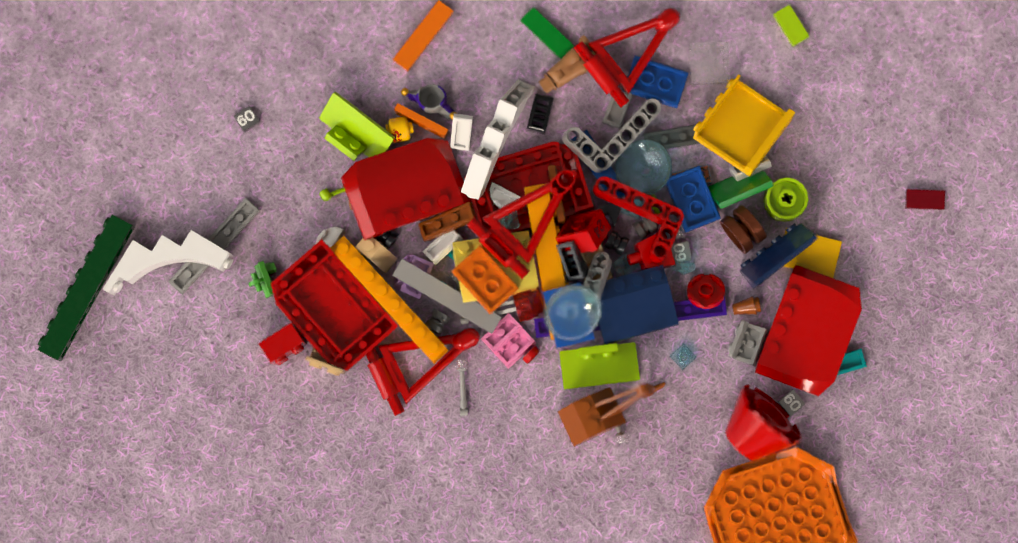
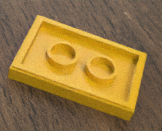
[783,228,842,278]

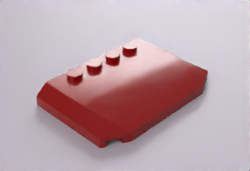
[341,138,472,241]
[464,141,594,233]
[270,239,398,371]
[755,265,862,397]

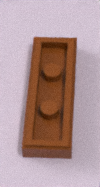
[548,165,566,226]
[418,202,477,242]

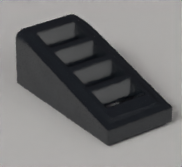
[527,93,554,135]
[556,240,589,281]

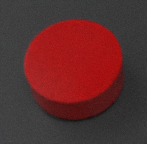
[522,345,540,364]

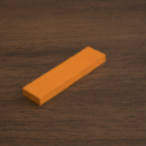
[393,0,454,72]

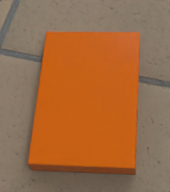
[451,246,519,314]

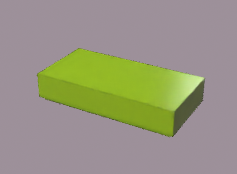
[773,4,809,47]

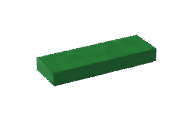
[520,7,574,60]

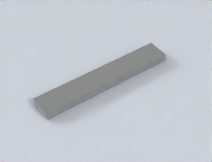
[168,198,260,295]
[392,259,502,334]

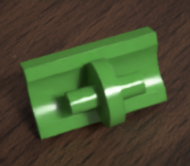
[248,261,276,298]

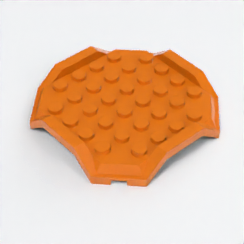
[704,447,858,543]

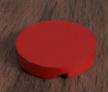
[687,273,725,309]

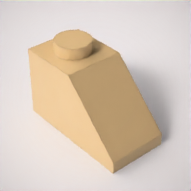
[355,238,398,273]

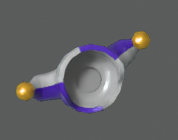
[401,84,457,120]

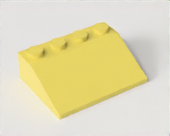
[452,231,539,303]

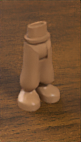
[538,35,595,94]

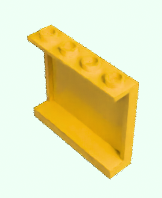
[693,74,795,177]

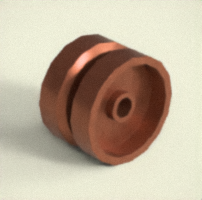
[720,205,767,254]

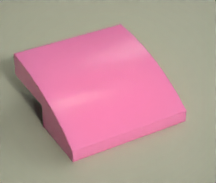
[481,313,536,369]

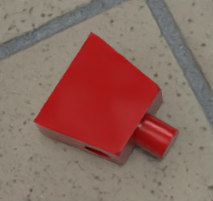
[627,232,676,270]

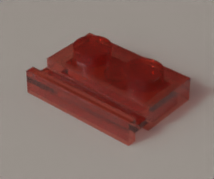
[512,287,546,322]

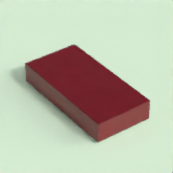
[905,189,945,210]

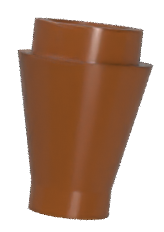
[732,296,761,315]

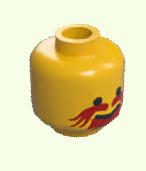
[385,116,414,143]

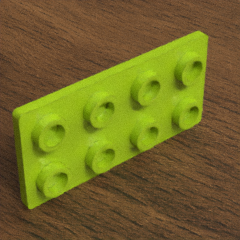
[319,92,395,161]
[559,342,640,389]

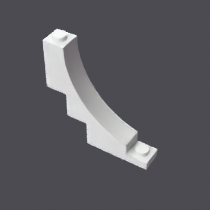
[461,79,535,199]
[103,230,234,295]

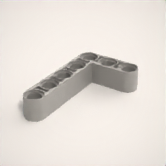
[562,99,661,173]

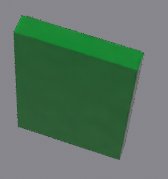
[708,170,773,209]

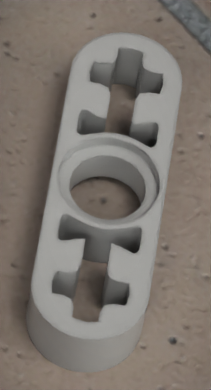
[582,252,612,303]

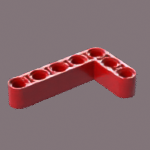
[593,176,684,263]

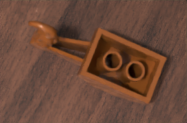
[558,382,666,447]

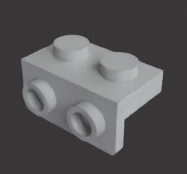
[729,320,768,366]

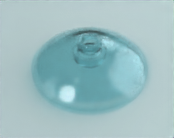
[615,140,672,195]
[544,285,601,341]

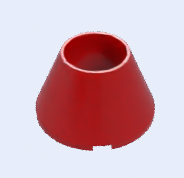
[725,385,802,461]

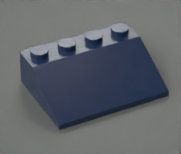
[739,223,818,289]
[592,265,679,345]

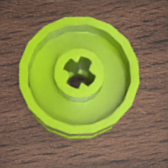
[763,177,808,222]

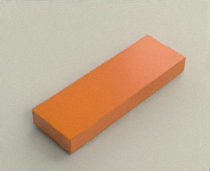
[394,103,448,139]

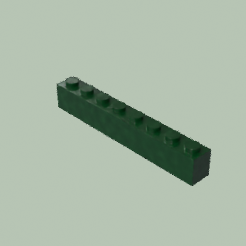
[38,215,135,362]

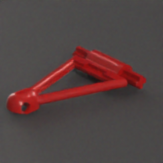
[573,8,680,107]
[467,170,576,279]
[366,328,480,416]

